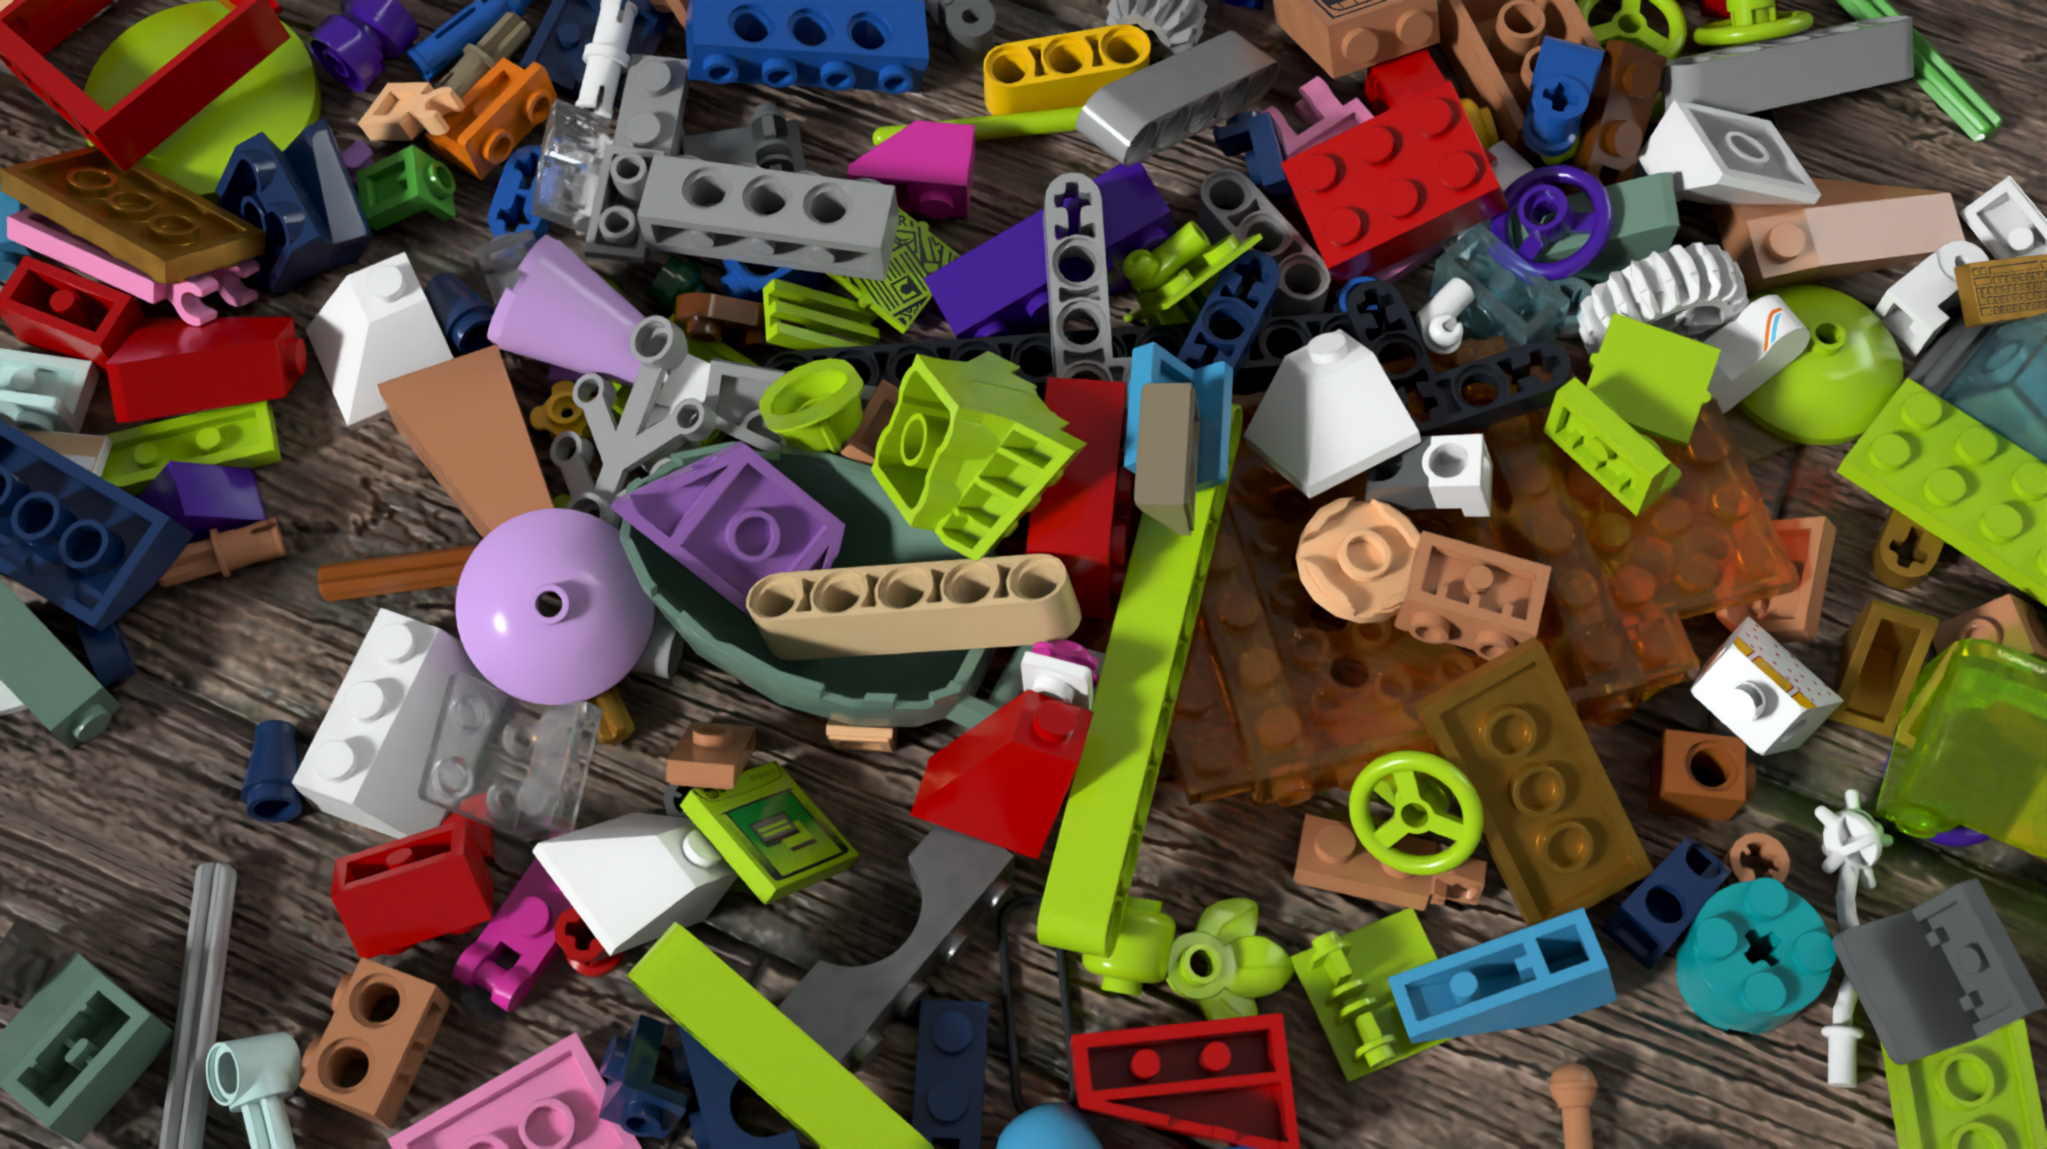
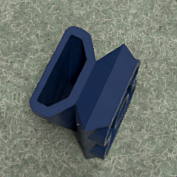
[215,118,373,294]

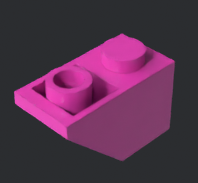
[847,120,976,219]

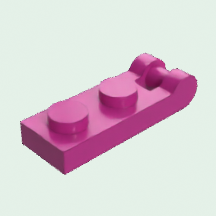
[452,820,578,1013]

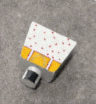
[1691,616,1844,756]

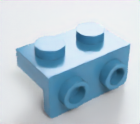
[1124,342,1233,492]

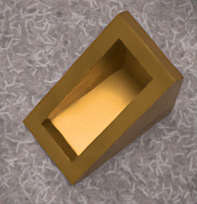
[1828,599,1939,738]

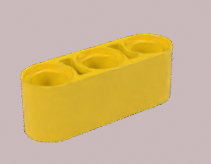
[984,24,1151,115]

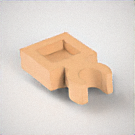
[358,82,466,141]

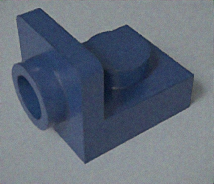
[1213,111,1295,202]

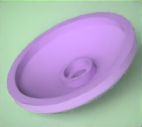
[456,508,655,705]

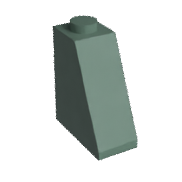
[1495,172,1680,293]
[0,579,122,750]

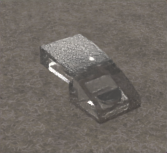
[532,99,611,234]

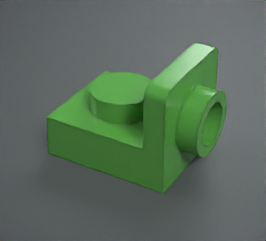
[356,145,456,231]

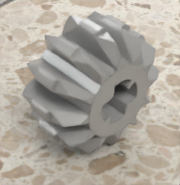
[1106,0,1208,62]

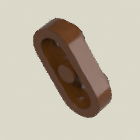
[674,292,795,354]

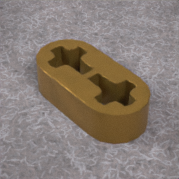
[1870,507,1945,590]

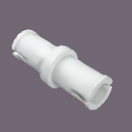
[574,0,638,121]

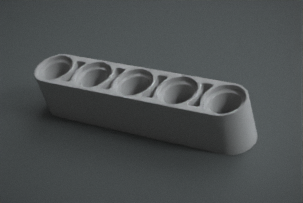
[1661,15,1914,116]
[1076,31,1280,167]

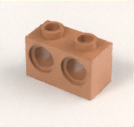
[299,957,451,1129]

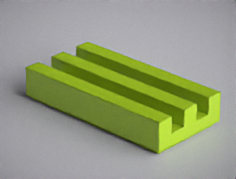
[763,278,880,350]

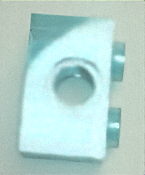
[1430,222,1571,353]

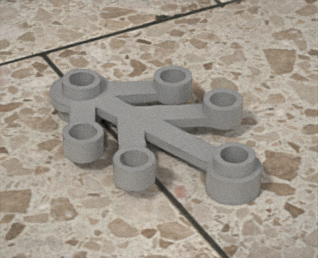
[550,315,716,531]

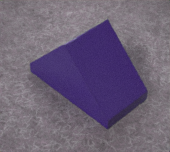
[138,461,267,544]

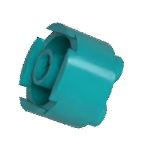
[1675,877,1837,1034]

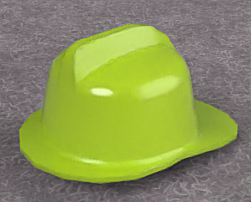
[759,358,864,455]

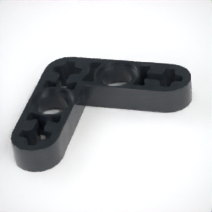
[1347,280,1571,437]

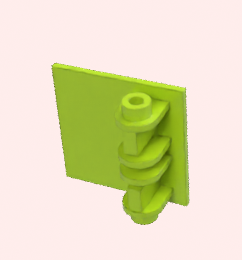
[1123,233,1263,326]
[1290,908,1456,1083]

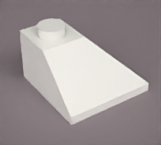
[1638,99,1822,204]
[306,252,454,431]
[1244,329,1421,498]
[532,812,739,956]

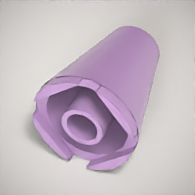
[487,235,663,388]

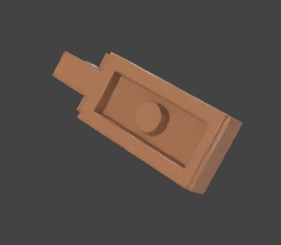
[1293,814,1487,911]

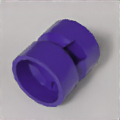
[306,0,419,93]

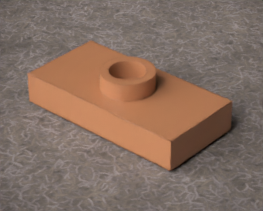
[666,721,756,790]

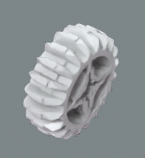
[1576,242,1749,356]

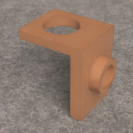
[1932,593,2047,688]

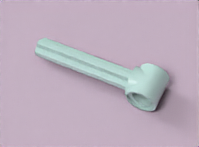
[206,1032,302,1149]

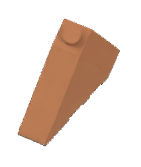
[1710,177,1965,298]

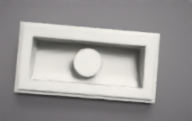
[1959,176,2047,260]

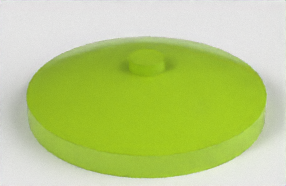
[84,1,322,206]

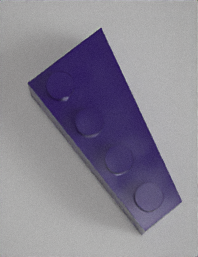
[923,162,1178,339]

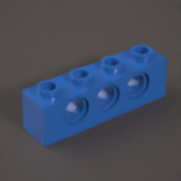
[685,0,929,94]

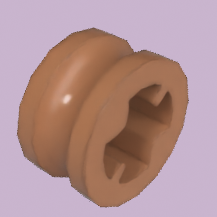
[1722,832,1790,886]

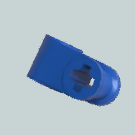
[1522,35,1605,157]

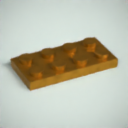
[0,146,266,284]
[1414,637,1654,927]

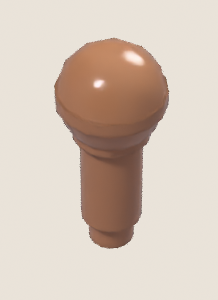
[1548,1062,1598,1149]

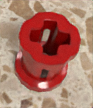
[555,906,626,978]

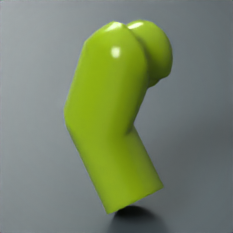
[1123,220,1210,292]

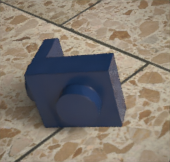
[599,1014,689,1139]

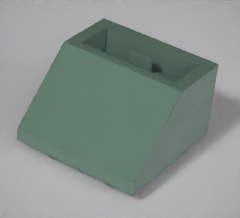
[0,951,174,1144]

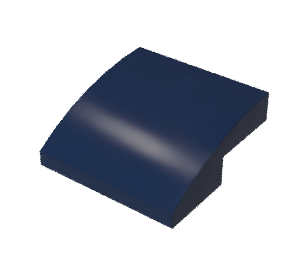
[519,0,674,109]

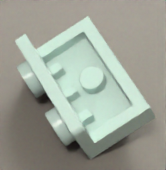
[0,348,100,434]

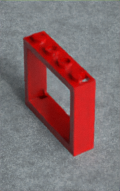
[0,0,291,172]

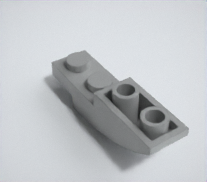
[583,53,691,264]

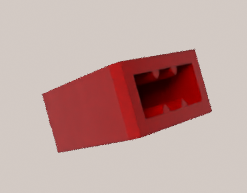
[106,317,307,423]
[910,689,1094,860]

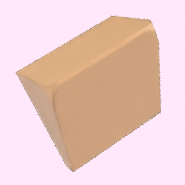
[826,719,898,752]

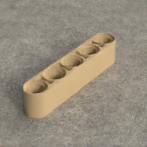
[746,554,1082,661]

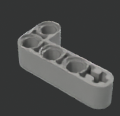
[1043,172,1132,408]

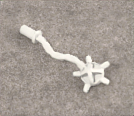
[1815,789,1893,1088]

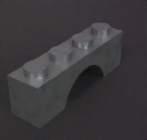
[777,825,1016,1072]

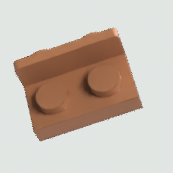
[1394,530,1552,661]

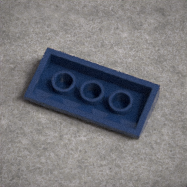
[0,420,194,632]

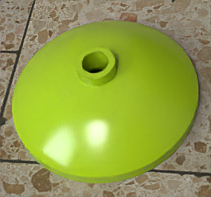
[1736,283,1904,446]

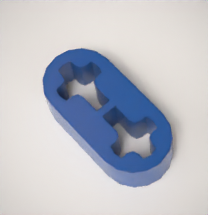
[488,145,563,255]

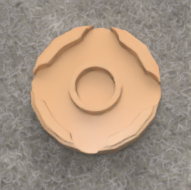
[1296,497,1421,623]

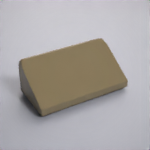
[1134,383,1201,535]

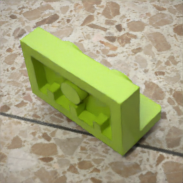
[1543,377,1682,517]

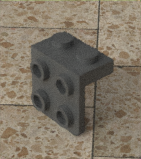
[1832,878,2047,1065]

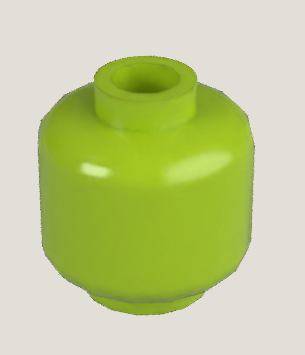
[1082,896,1176,996]

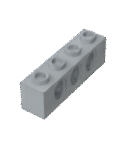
[637,154,899,281]

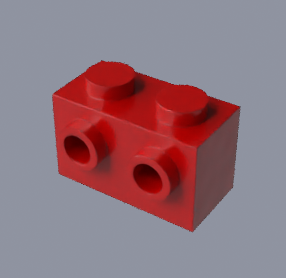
[0,255,146,375]
[330,818,494,959]

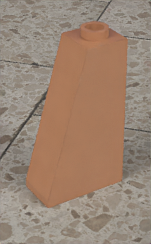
[377,345,555,539]

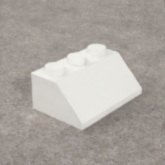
[292,608,507,839]

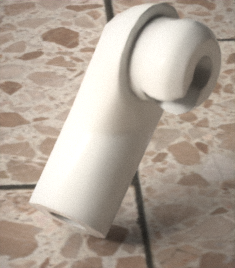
[1416,278,1475,355]

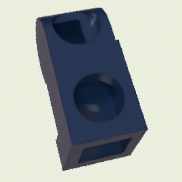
[1601,835,1733,970]

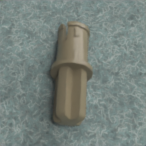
[433,12,531,99]

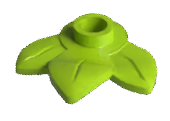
[1165,898,1295,1020]

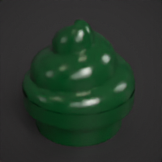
[646,255,707,314]

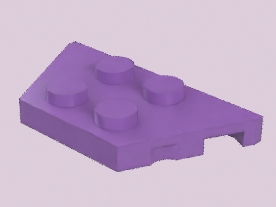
[610,441,845,663]

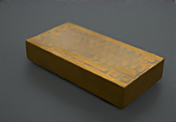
[1954,254,2047,328]

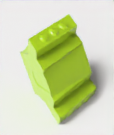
[870,351,1088,562]

